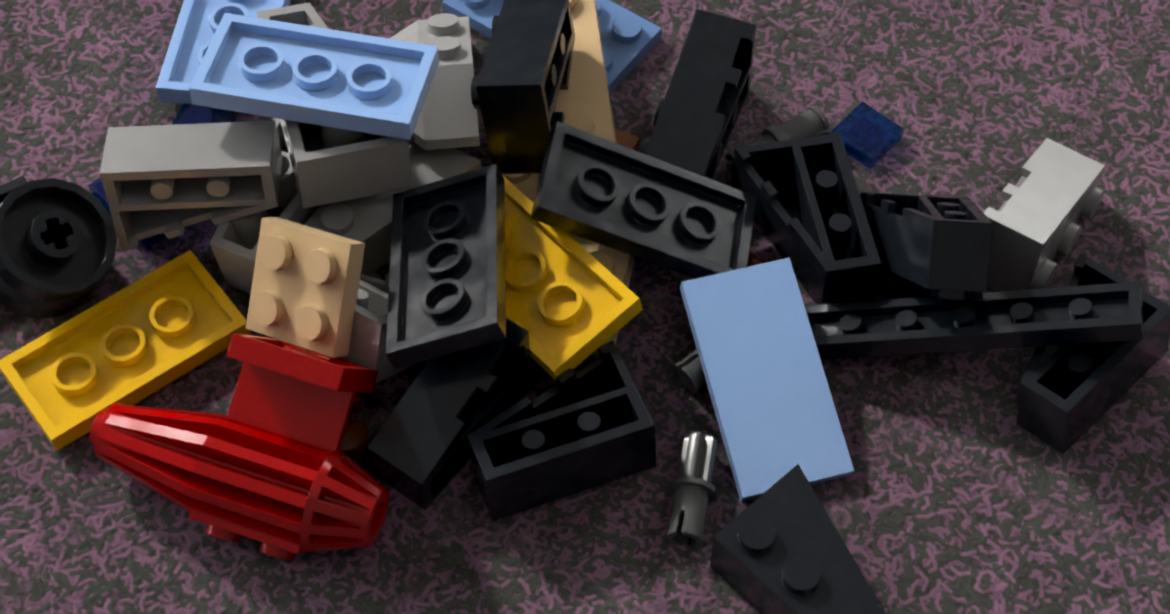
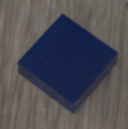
[830,101,904,169]

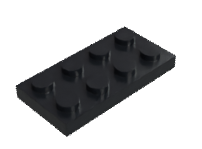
[531,121,757,279]
[385,164,506,369]

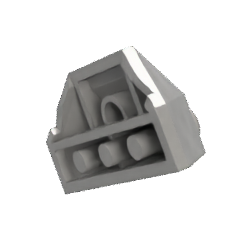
[389,13,480,150]

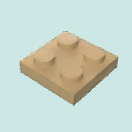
[246,217,366,358]

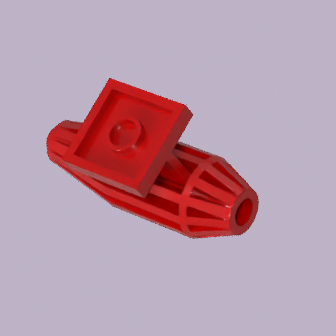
[89,333,389,560]

